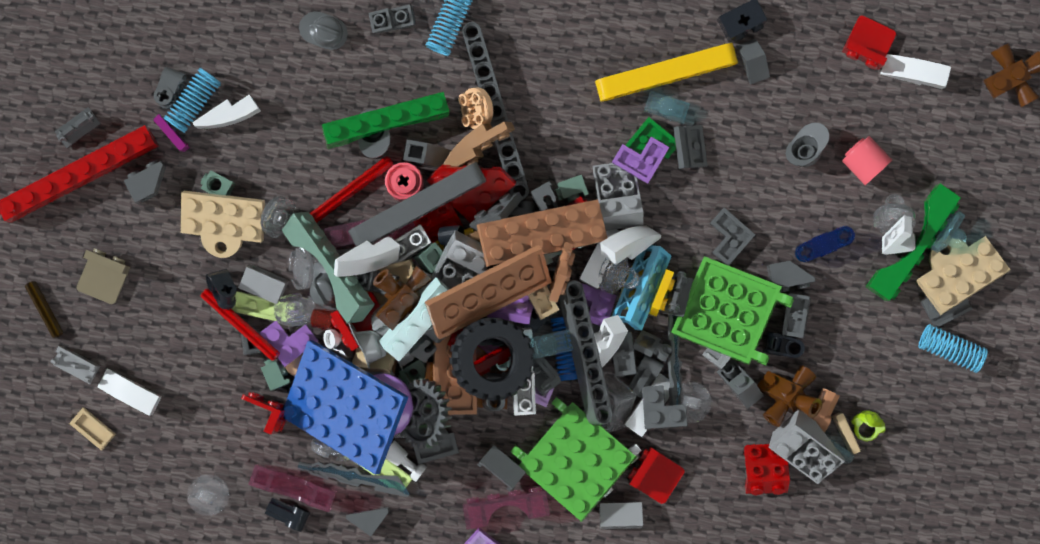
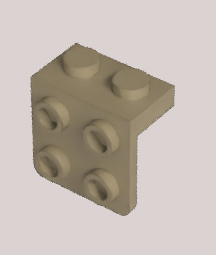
[77,248,131,304]

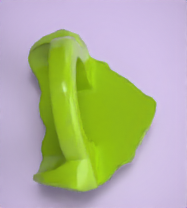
[851,410,886,442]

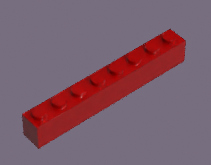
[0,125,159,223]

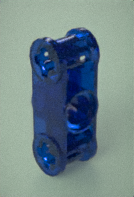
[795,226,855,262]

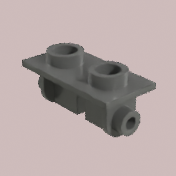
[55,107,101,148]
[663,272,693,317]

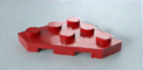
[427,165,516,223]

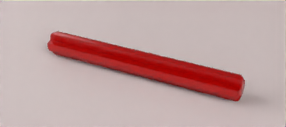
[310,156,393,223]
[201,289,280,361]

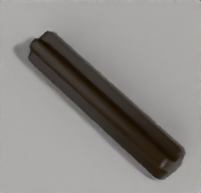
[25,281,63,338]

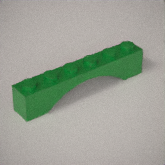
[322,92,449,149]
[866,183,961,301]

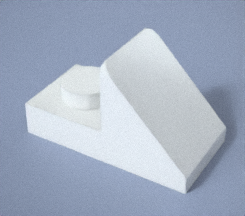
[882,215,915,255]

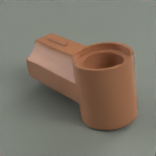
[812,388,840,433]

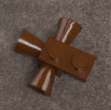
[983,43,1040,107]
[373,266,432,331]
[757,365,822,427]

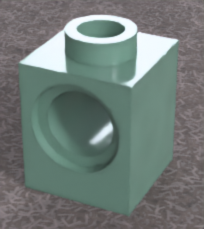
[201,170,236,196]
[413,243,443,273]

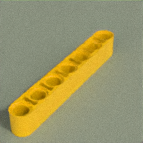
[595,43,738,102]

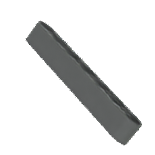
[348,162,487,247]
[559,281,613,425]

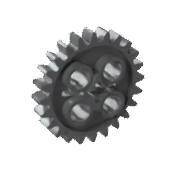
[401,379,452,449]

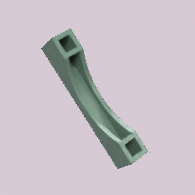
[282,212,375,324]

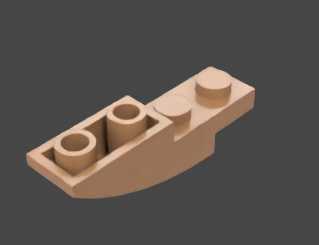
[443,122,515,167]

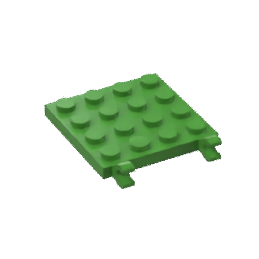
[671,256,794,365]
[510,397,636,522]

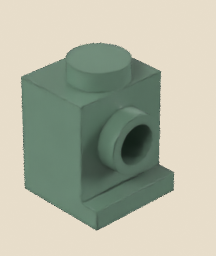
[555,175,588,202]
[398,358,426,386]
[261,359,292,391]

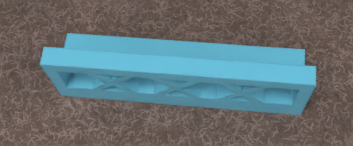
[612,245,671,331]

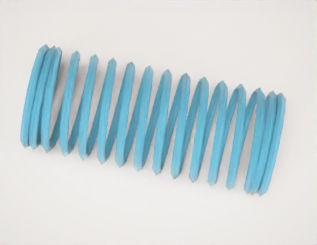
[425,0,473,56]
[163,68,221,133]
[918,324,988,373]

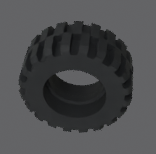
[449,318,535,401]

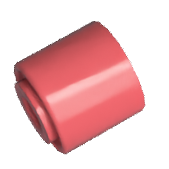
[842,136,892,185]
[385,162,424,202]

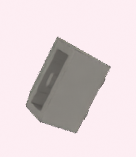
[592,163,643,231]
[427,230,488,289]
[769,409,845,484]

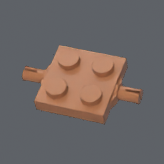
[549,242,575,302]

